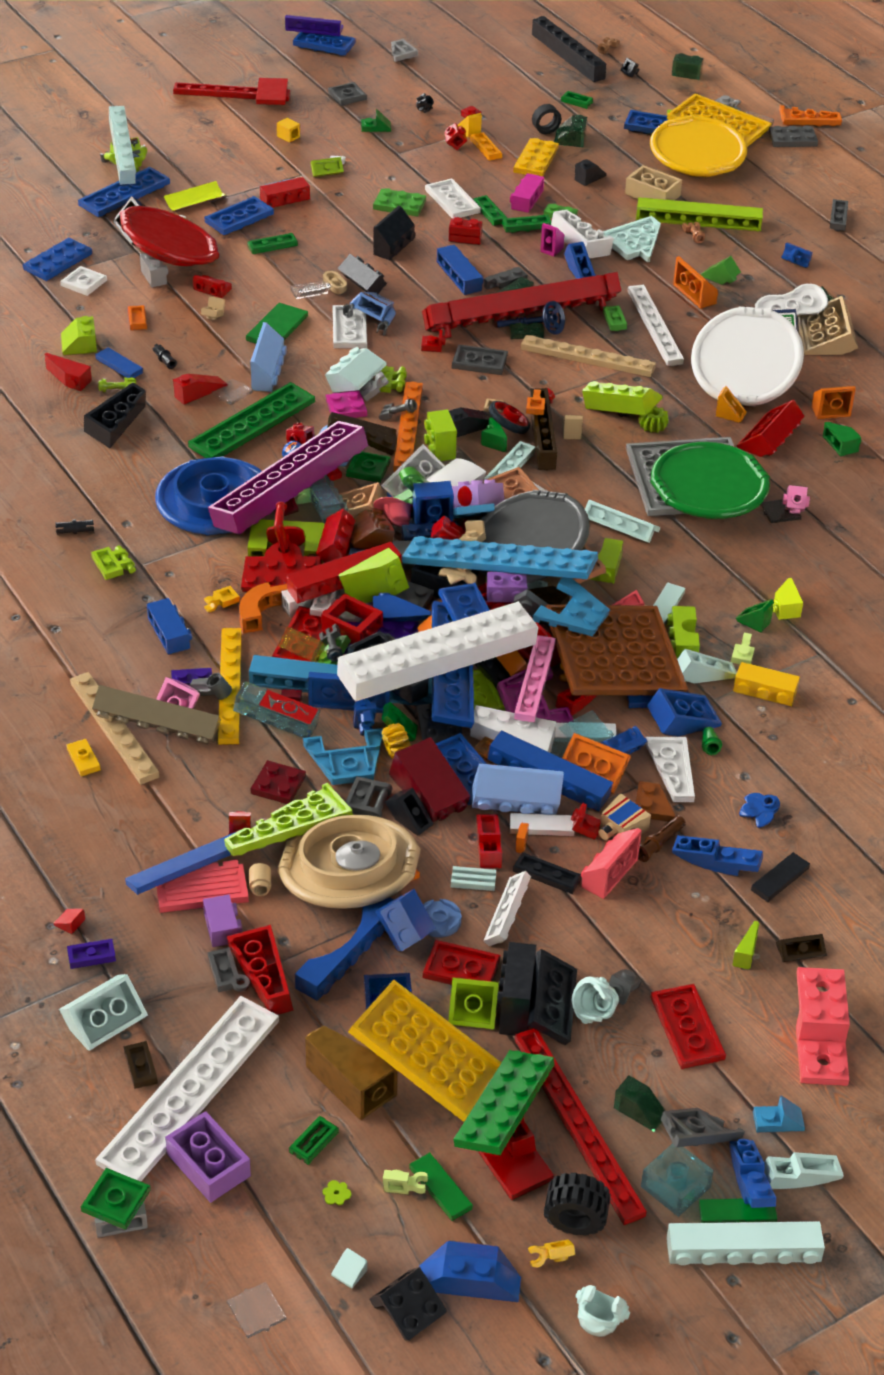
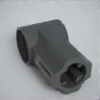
[190,673,232,700]

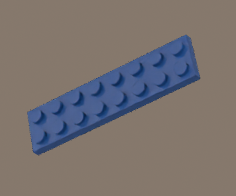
[432,601,474,728]

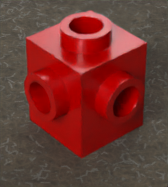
[444,123,468,150]
[286,423,315,444]

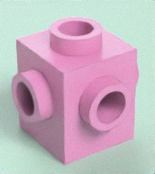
[782,485,810,514]

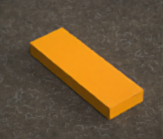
[470,132,503,161]

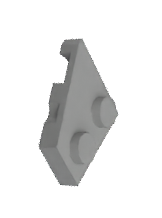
[391,39,418,62]

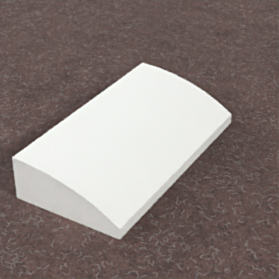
[427,458,486,486]

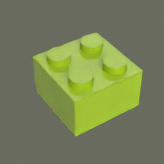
[424,409,457,461]

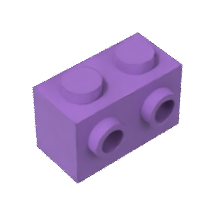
[487,572,527,602]
[203,894,242,947]

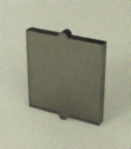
[761,499,801,523]

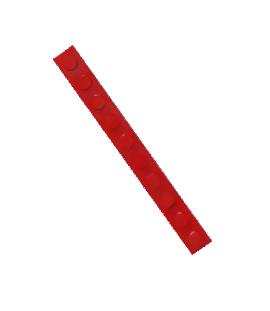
[515,1028,647,1225]

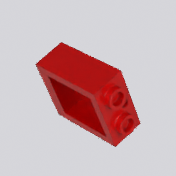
[321,593,383,644]

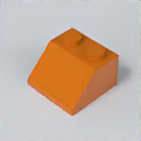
[811,386,856,419]

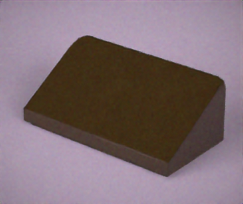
[776,934,827,962]

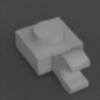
[715,95,741,110]
[359,371,389,401]

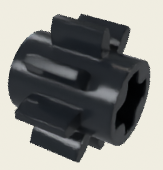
[416,93,434,113]

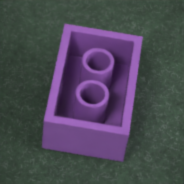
[165,1111,251,1203]

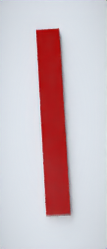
[173,82,291,101]

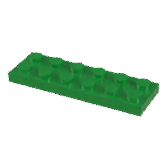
[453,1050,554,1155]

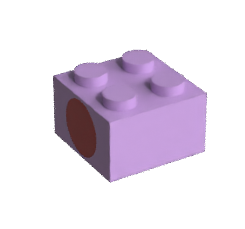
[452,479,504,509]

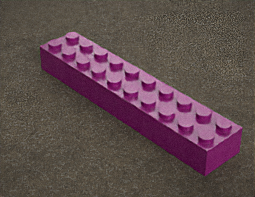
[208,421,368,534]

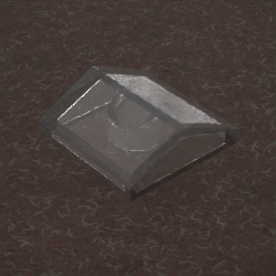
[290,281,331,299]

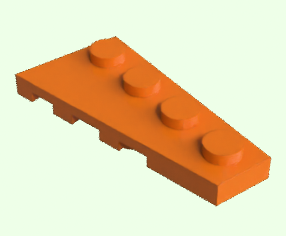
[779,105,842,126]

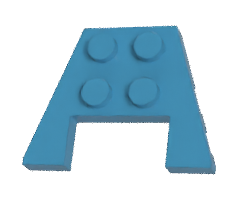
[532,577,610,637]
[303,728,383,785]

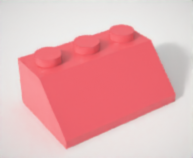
[581,828,642,899]

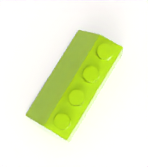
[582,381,663,416]

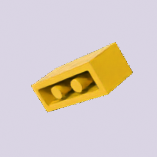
[733,662,800,707]

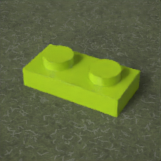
[310,157,344,177]

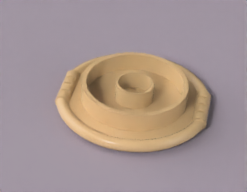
[277,815,421,909]

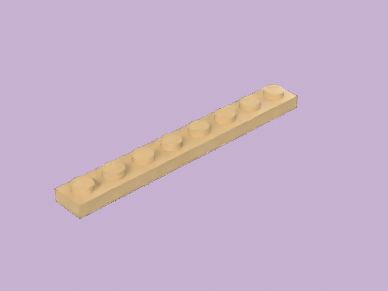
[521,335,656,377]
[70,672,159,785]

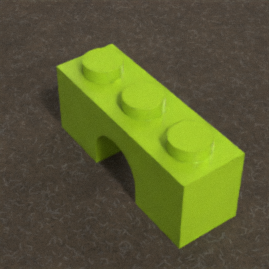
[667,606,700,659]

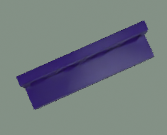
[285,15,343,36]

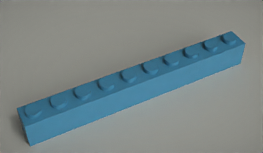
[249,655,432,706]

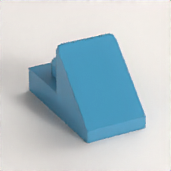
[753,1095,805,1132]

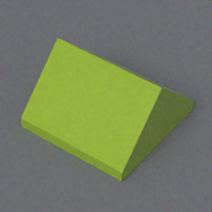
[448,977,499,1029]

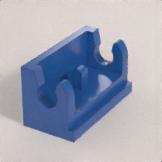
[600,726,647,755]

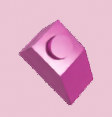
[540,223,565,257]

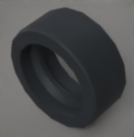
[532,104,562,134]

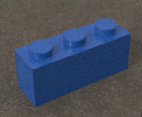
[147,598,192,655]

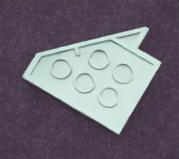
[603,216,661,262]

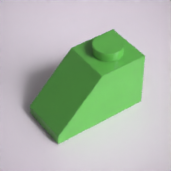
[701,256,741,285]

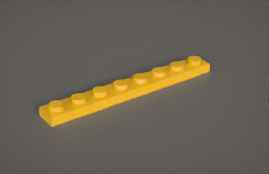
[218,628,242,745]

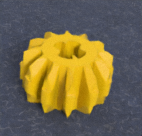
[382,723,411,759]

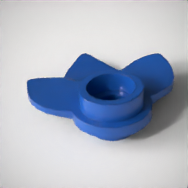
[739,793,780,828]

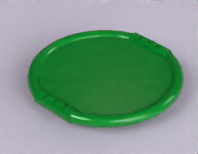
[650,442,770,519]

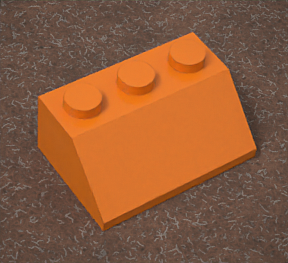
[673,256,718,309]

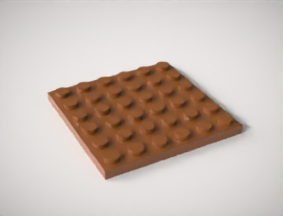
[546,605,688,695]

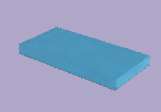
[453,503,495,519]

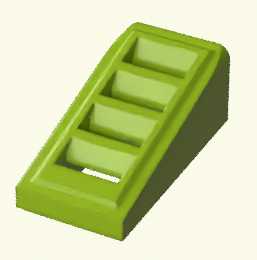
[733,921,760,970]

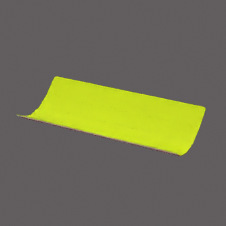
[164,181,228,211]

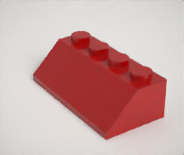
[736,399,805,457]

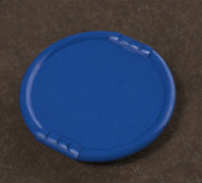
[155,456,264,536]

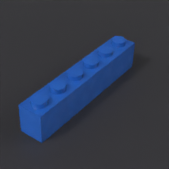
[487,730,613,812]

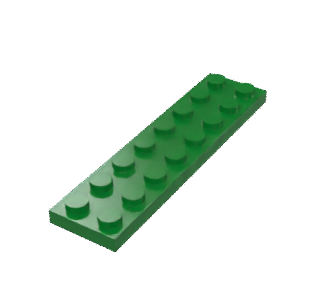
[188,382,315,458]

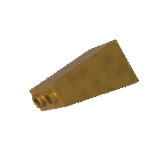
[305,1025,398,1121]

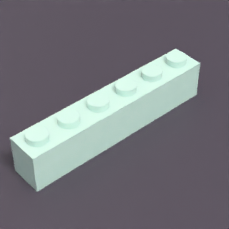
[109,106,136,185]
[666,1221,825,1265]

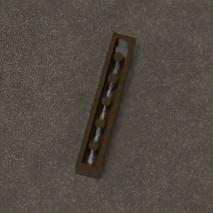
[530,388,557,470]

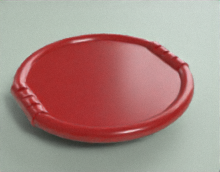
[120,206,219,267]

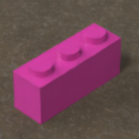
[510,173,544,213]

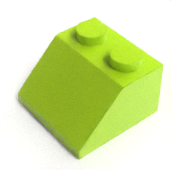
[61,316,97,355]

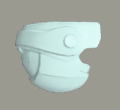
[572,977,619,1024]
[576,1285,630,1337]

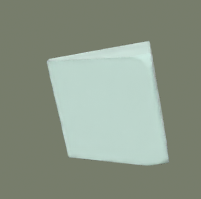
[331,1248,367,1289]

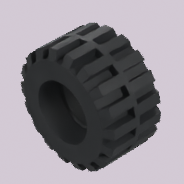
[544,1173,611,1236]

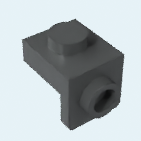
[609,969,642,1005]

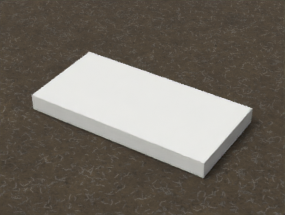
[425,178,481,218]
[333,305,367,348]

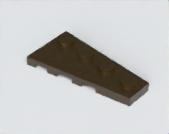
[327,412,396,456]

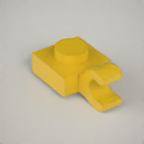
[204,586,240,612]
[528,1239,575,1267]

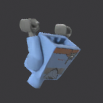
[343,292,396,336]

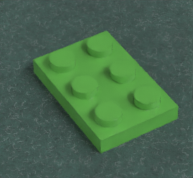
[373,188,426,217]

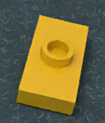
[66,739,101,776]

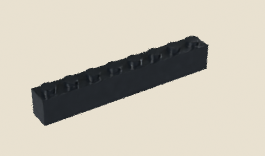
[532,16,607,82]

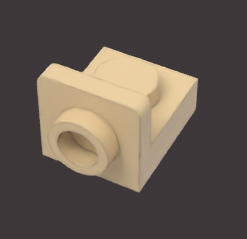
[459,520,486,542]

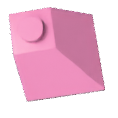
[157,677,200,709]

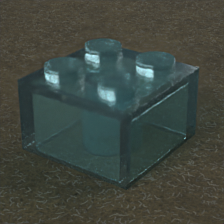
[641,1143,714,1217]

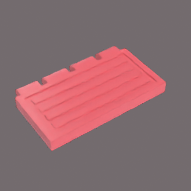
[157,860,249,913]

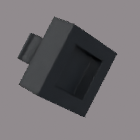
[620,58,640,78]

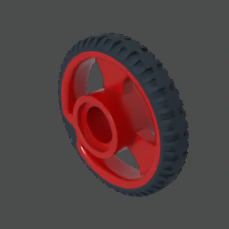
[489,401,530,434]

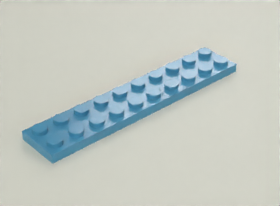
[402,536,598,579]

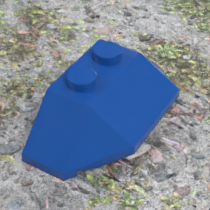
[419,1241,521,1302]

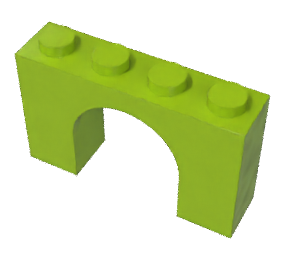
[247,519,325,564]
[589,538,623,584]

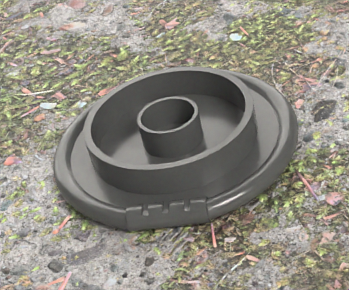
[479,490,590,583]

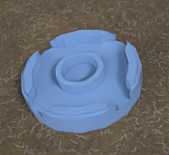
[423,899,462,938]

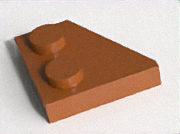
[635,781,675,822]

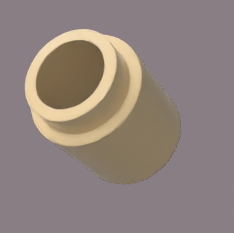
[249,863,271,896]

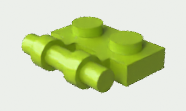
[375,366,407,393]
[91,545,136,580]

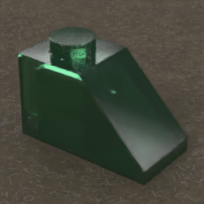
[614,1075,665,1132]

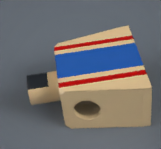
[599,794,651,840]

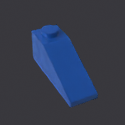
[564,242,596,279]
[373,593,432,622]

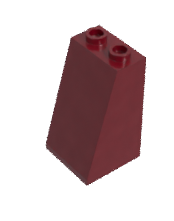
[389,737,471,822]

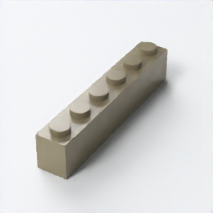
[92,685,221,744]

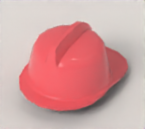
[373,497,413,527]

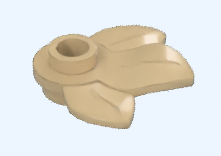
[439,567,477,585]

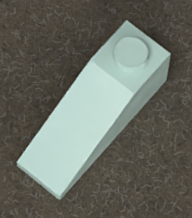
[677,649,737,684]

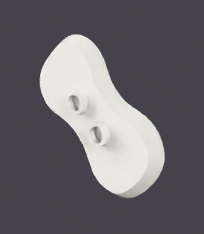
[755,284,828,316]

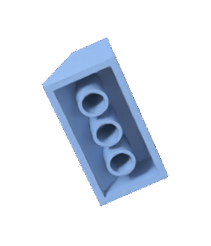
[250,322,287,392]
[472,764,564,815]

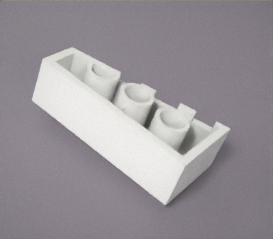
[551,210,614,258]
[470,705,556,753]

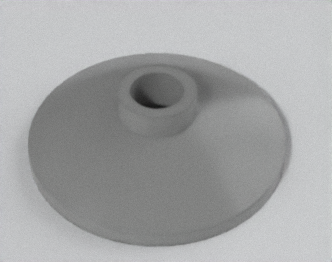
[336,840,380,871]

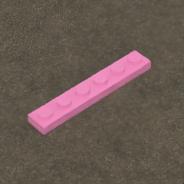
[514,635,556,723]

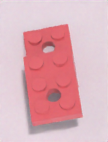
[796,967,850,1086]

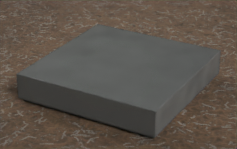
[328,82,367,105]

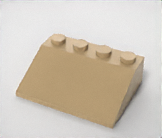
[797,296,858,355]

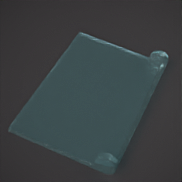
[551,710,614,758]

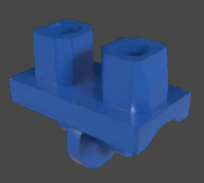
[781,242,813,268]
[353,699,376,736]

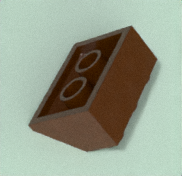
[350,508,395,549]

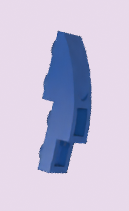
[672,835,763,876]
[729,1139,776,1208]

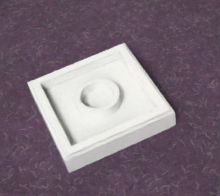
[60,266,107,296]

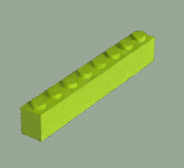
[636,197,763,232]

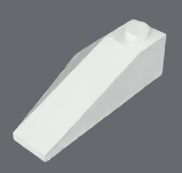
[381,444,445,498]

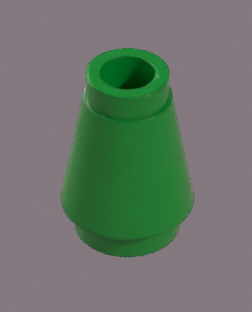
[702,727,722,755]

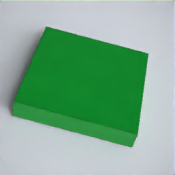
[346,452,391,483]
[80,1168,151,1230]

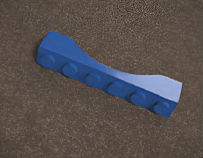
[295,898,394,1001]

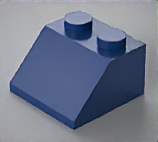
[375,889,436,951]

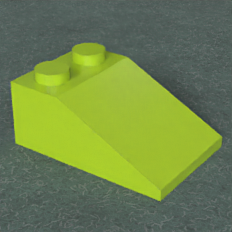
[339,548,409,603]

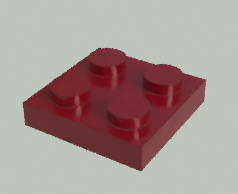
[250,760,306,804]

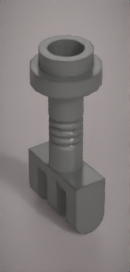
[379,399,417,421]
[319,623,343,662]

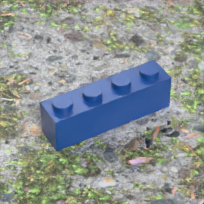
[437,244,484,295]

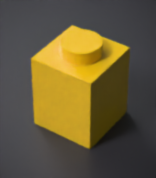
[277,118,300,143]

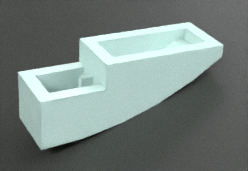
[764,1152,844,1189]

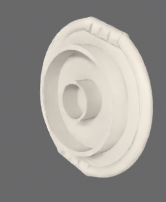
[691,306,804,407]

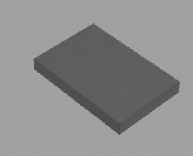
[452,344,508,375]

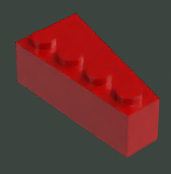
[226,925,294,1015]

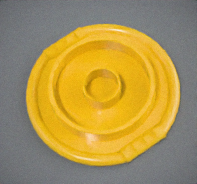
[650,115,748,177]

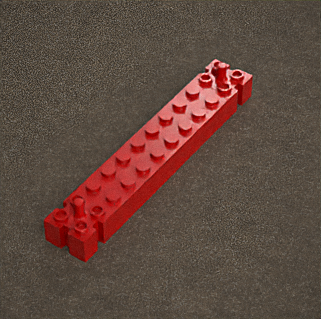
[422,272,622,339]

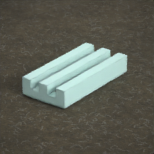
[451,866,496,891]

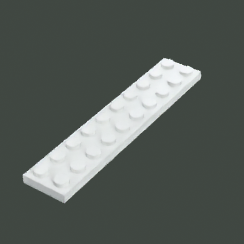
[95,996,279,1181]

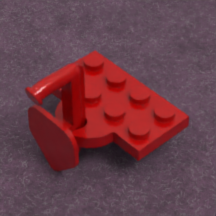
[241,502,322,592]

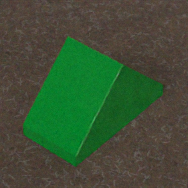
[735,599,774,633]

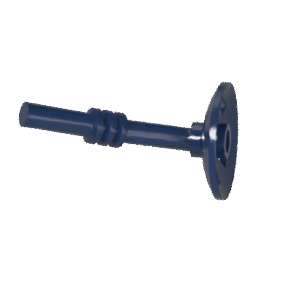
[497,301,565,335]

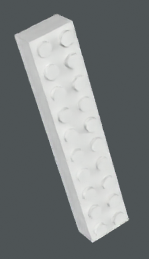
[337,601,538,702]

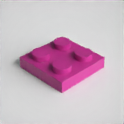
[326,390,367,418]

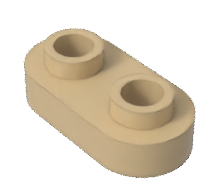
[323,271,347,294]

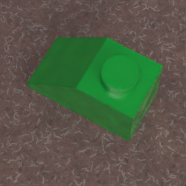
[822,422,861,457]

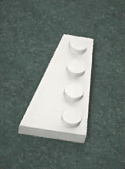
[645,737,695,802]

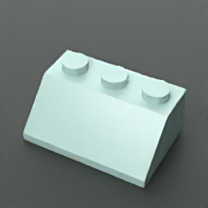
[325,347,387,393]
[59,974,148,1051]

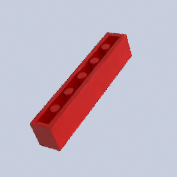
[287,542,402,604]

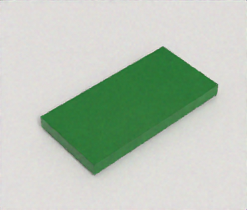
[246,302,308,344]

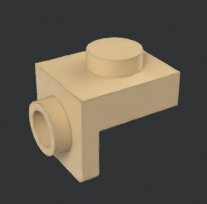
[201,296,225,320]

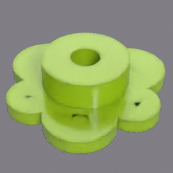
[322,1180,351,1205]

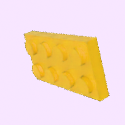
[513,138,559,176]

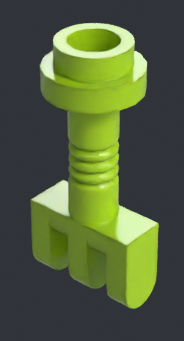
[98,378,137,392]

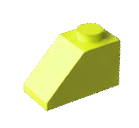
[773,578,803,620]

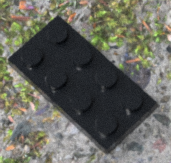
[528,949,577,1045]

